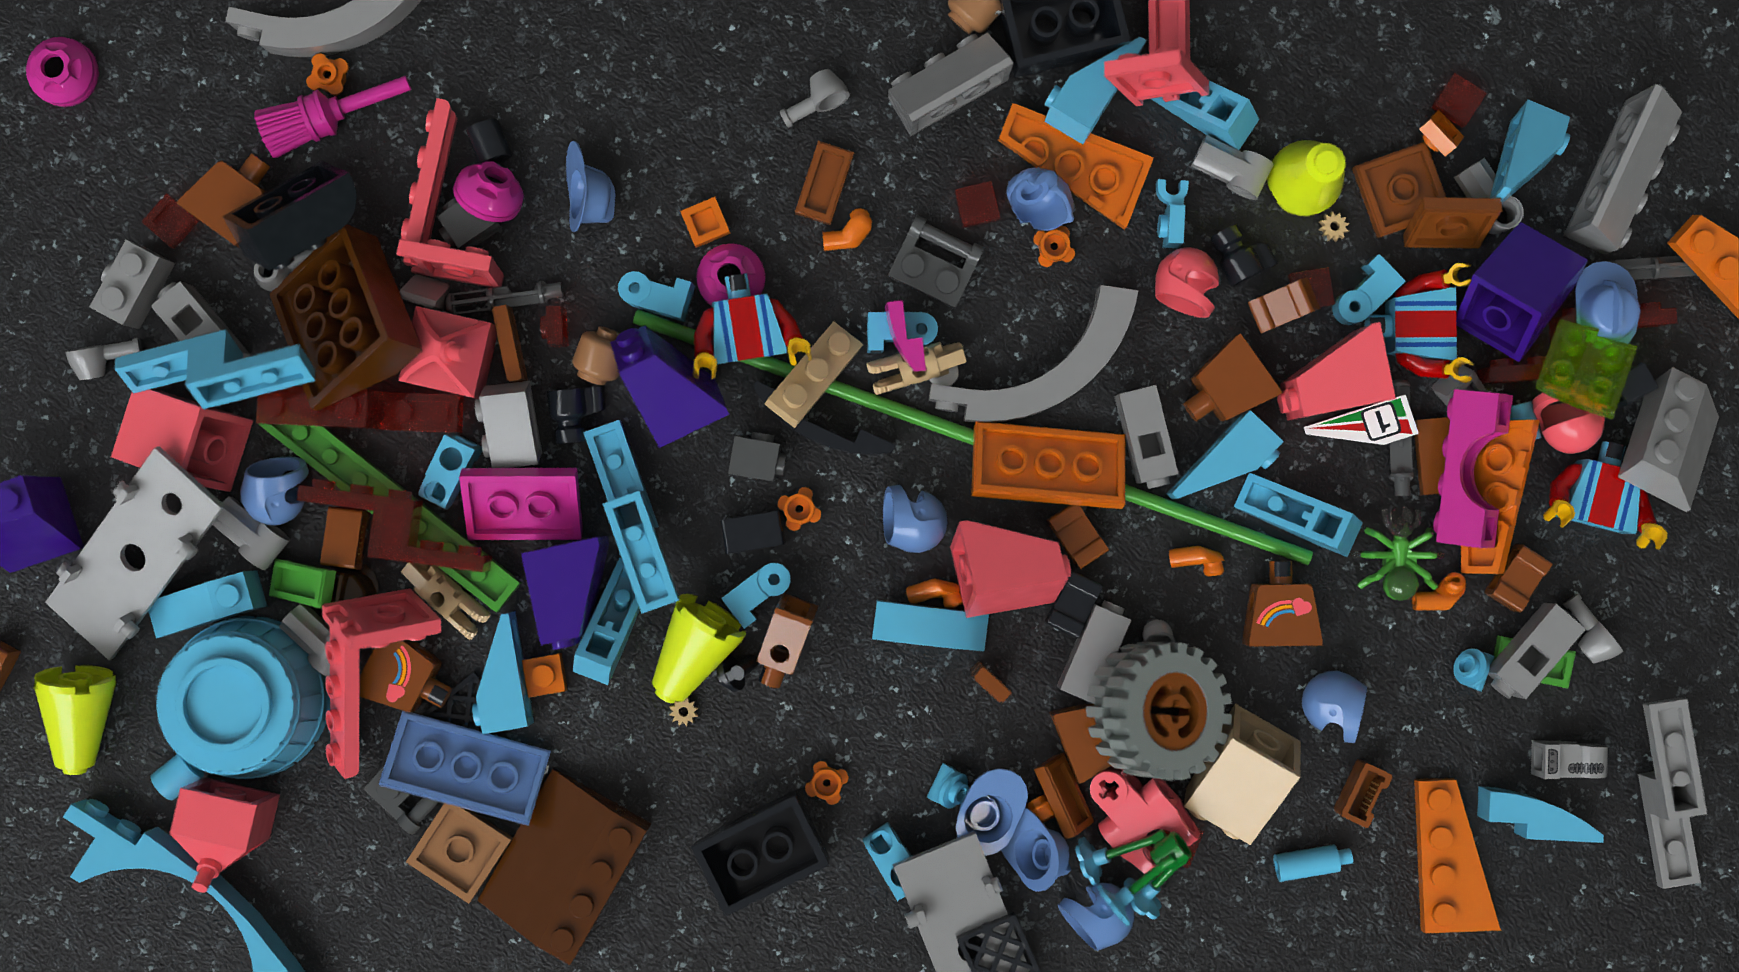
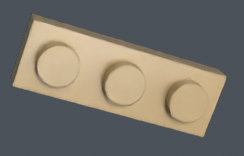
[765,321,863,428]

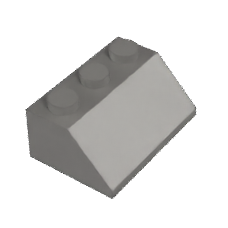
[888,33,1013,137]
[1618,367,1719,512]

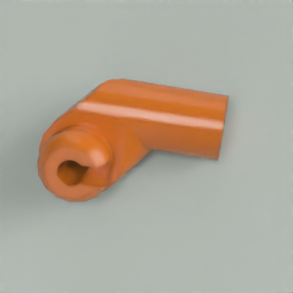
[1412,572,1466,610]

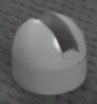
[1142,619,1175,643]

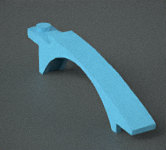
[63,799,305,972]

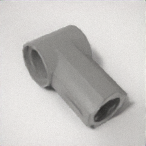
[1191,135,1274,200]
[1454,158,1524,234]
[212,496,290,570]
[279,604,330,677]

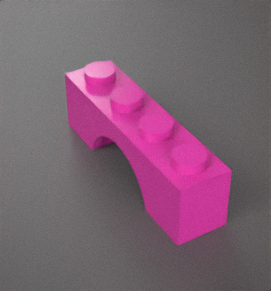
[1434,389,1513,548]

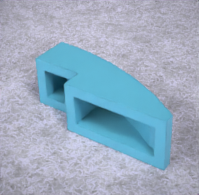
[872,600,989,651]
[1477,786,1604,843]

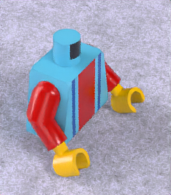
[1365,263,1474,383]
[693,273,812,379]
[1543,441,1667,550]

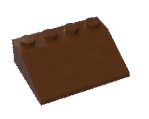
[269,224,423,411]
[477,768,651,965]

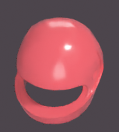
[1155,247,1219,318]
[1532,385,1605,454]

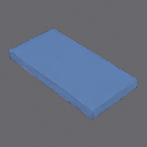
[379,711,551,826]

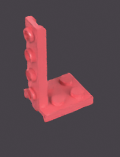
[1104,0,1209,106]
[396,98,504,288]
[322,588,441,779]

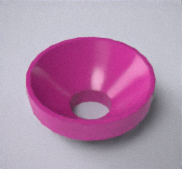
[26,37,99,107]
[453,162,524,222]
[697,243,765,306]

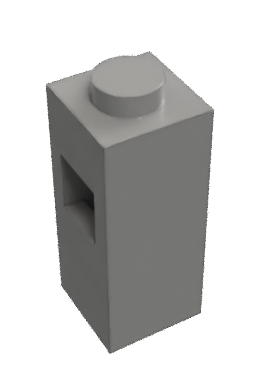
[151,281,251,358]
[1114,385,1179,489]
[1057,600,1131,704]
[1488,603,1586,699]

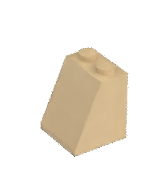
[1184,704,1301,845]

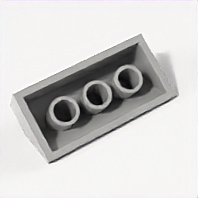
[1563,84,1682,254]

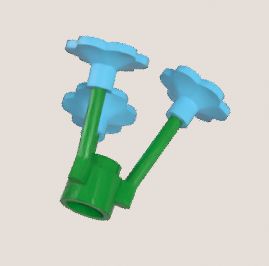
[1075,829,1192,927]

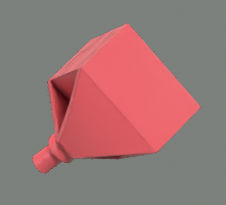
[399,306,497,399]
[170,778,280,893]

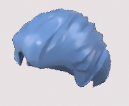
[1006,167,1075,231]

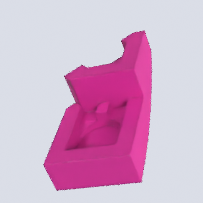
[885,300,926,372]

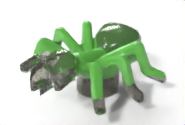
[1350,507,1444,601]

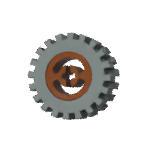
[1086,642,1232,781]

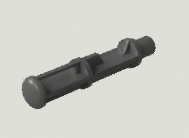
[1608,256,1698,280]
[445,281,563,315]
[1390,379,1414,496]

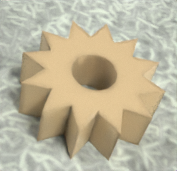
[1318,211,1350,242]
[669,697,699,726]

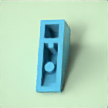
[1044,37,1147,144]
[1151,81,1260,150]
[1490,100,1570,204]
[1166,410,1284,499]
[1234,473,1363,557]
[573,558,640,685]
[149,570,267,638]
[472,611,534,734]

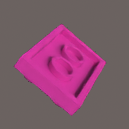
[459,468,583,540]

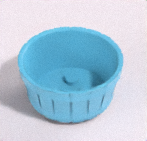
[157,616,330,779]

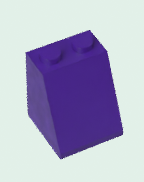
[1456,222,1588,362]
[610,326,729,448]
[0,475,84,573]
[521,536,609,650]

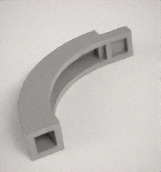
[225,0,421,57]
[928,285,1139,422]

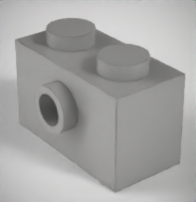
[89,240,176,329]
[475,381,542,468]

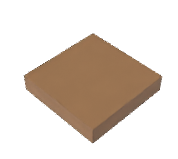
[406,803,513,904]

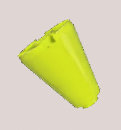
[1267,140,1345,216]
[652,594,746,703]
[34,665,116,775]

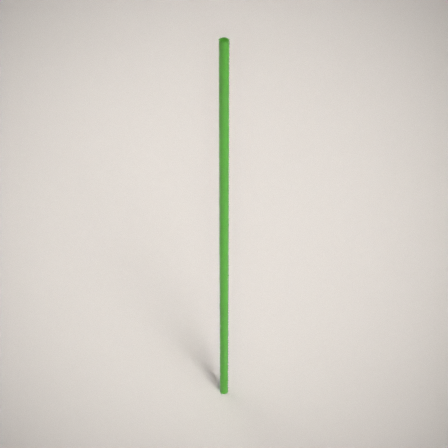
[633,309,1313,565]

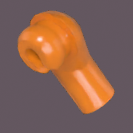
[822,208,872,251]
[1169,546,1225,577]
[906,578,963,609]

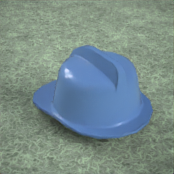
[566,141,615,232]
[1575,261,1641,352]
[955,768,1028,856]
[1001,808,1071,892]

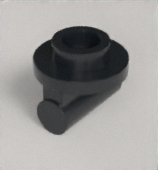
[716,655,759,692]

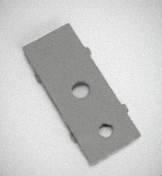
[45,446,226,660]
[893,831,1029,972]

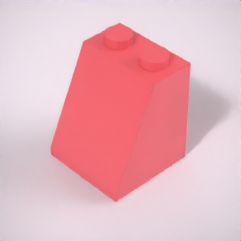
[1277,322,1396,421]
[111,389,254,492]
[950,520,1071,618]

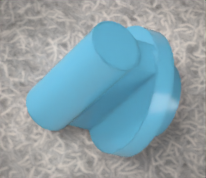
[1454,648,1495,692]
[927,763,969,809]

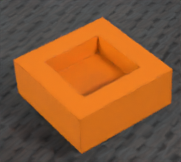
[1419,110,1464,157]
[680,197,731,248]
[522,653,568,698]

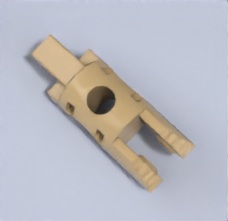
[866,342,966,395]
[401,556,491,640]

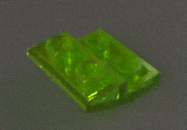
[1536,319,1638,419]

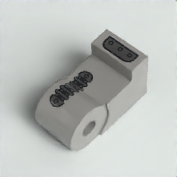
[1531,740,1608,779]

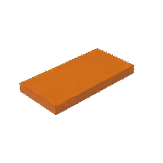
[971,421,1125,509]

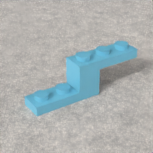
[114,329,315,409]
[583,420,680,613]

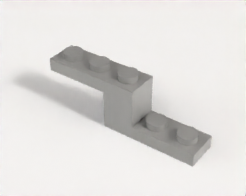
[1638,697,1707,889]

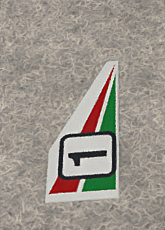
[1304,394,1419,445]

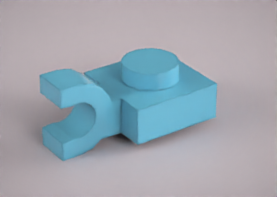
[1156,179,1189,248]

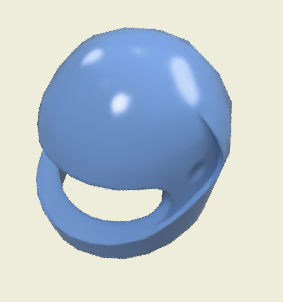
[240,457,309,525]
[883,485,948,553]
[1302,671,1367,743]
[1058,883,1134,951]

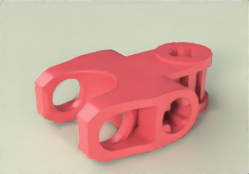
[1090,766,1200,874]

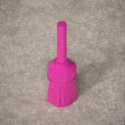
[254,75,412,158]

